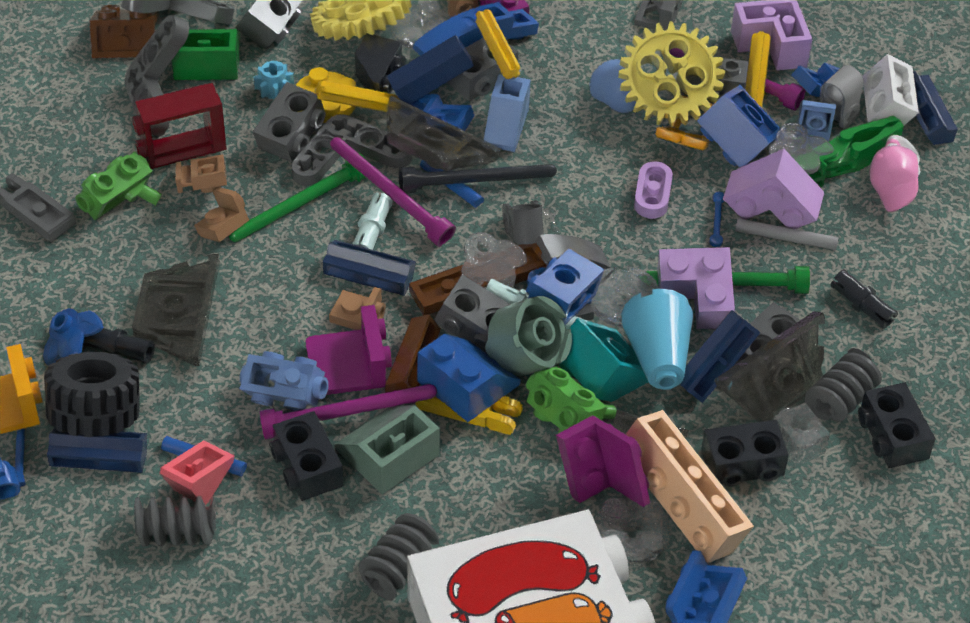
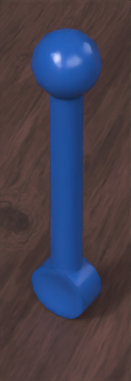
[709,191,724,247]

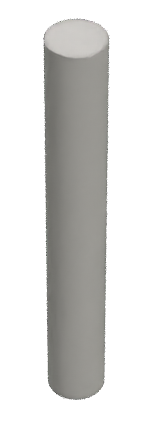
[735,218,839,250]

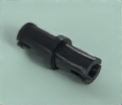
[830,269,898,329]
[83,328,155,363]

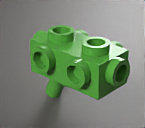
[75,152,162,220]
[526,366,616,434]

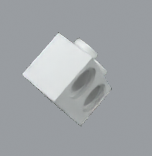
[862,54,919,125]

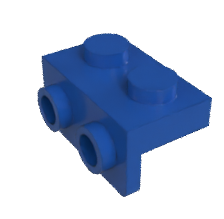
[665,550,747,623]

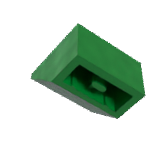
[172,29,240,80]

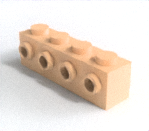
[626,410,754,563]

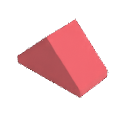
[160,440,235,505]

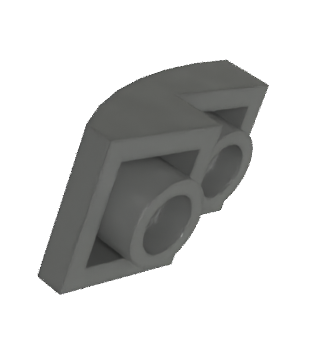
[536,234,611,277]

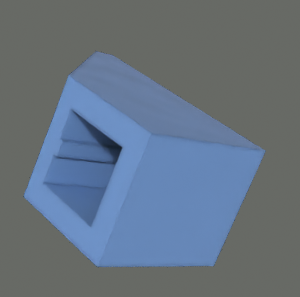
[483,74,531,152]
[794,100,836,152]

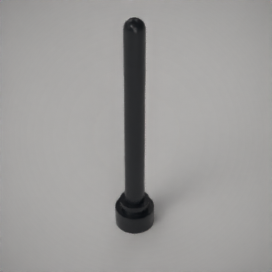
[398,164,557,194]

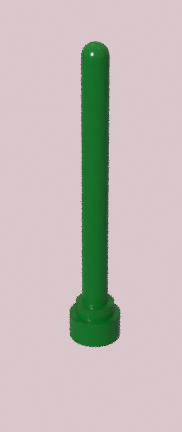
[229,153,366,242]
[642,266,810,294]

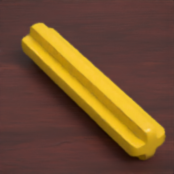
[475,9,520,80]
[745,31,771,108]
[315,80,402,114]

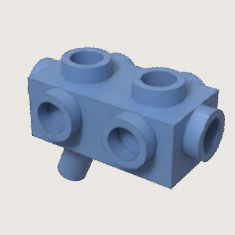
[240,351,328,411]

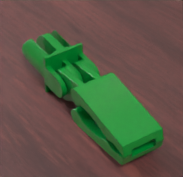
[793,116,904,187]

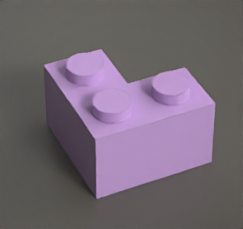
[731,0,812,70]
[723,149,824,229]
[657,247,735,329]

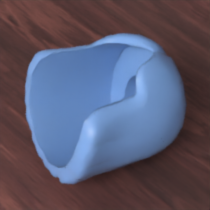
[589,59,636,113]

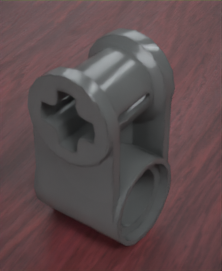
[502,200,544,244]

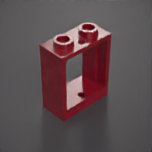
[132,82,227,169]

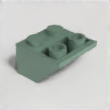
[334,405,440,495]

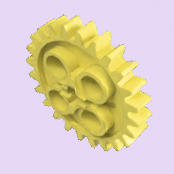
[310,0,412,41]
[618,21,725,127]

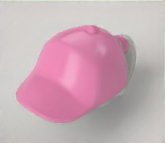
[870,135,920,212]

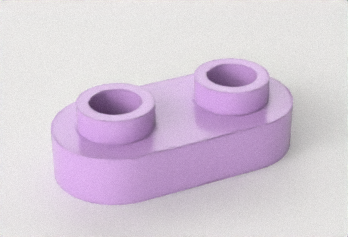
[634,162,673,219]

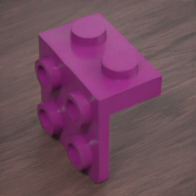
[305,305,392,395]

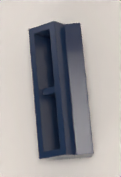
[387,34,474,107]
[913,71,958,145]
[323,240,416,296]
[680,310,760,403]
[47,427,147,473]

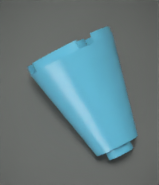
[621,288,693,390]

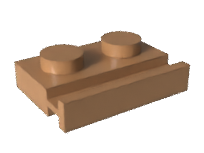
[175,154,227,193]

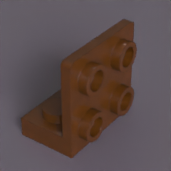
[89,5,159,58]

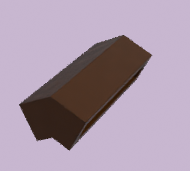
[385,314,441,393]

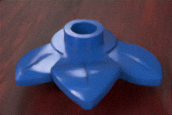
[43,308,103,366]

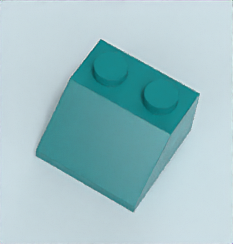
[559,318,649,402]

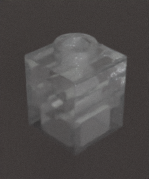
[773,403,830,468]

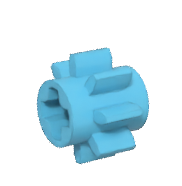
[254,61,294,99]

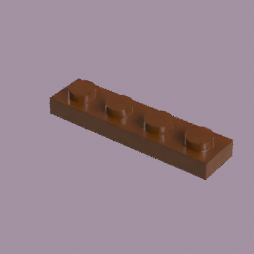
[409,243,547,316]

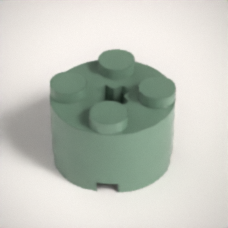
[485,296,572,377]

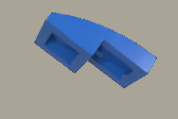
[792,62,840,97]
[398,94,475,136]

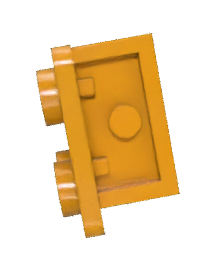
[0,344,43,434]

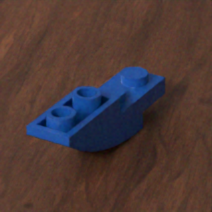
[413,2,539,56]

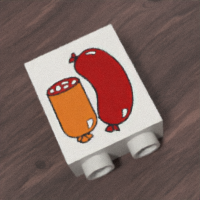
[407,509,655,623]

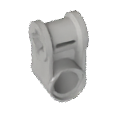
[819,65,864,129]

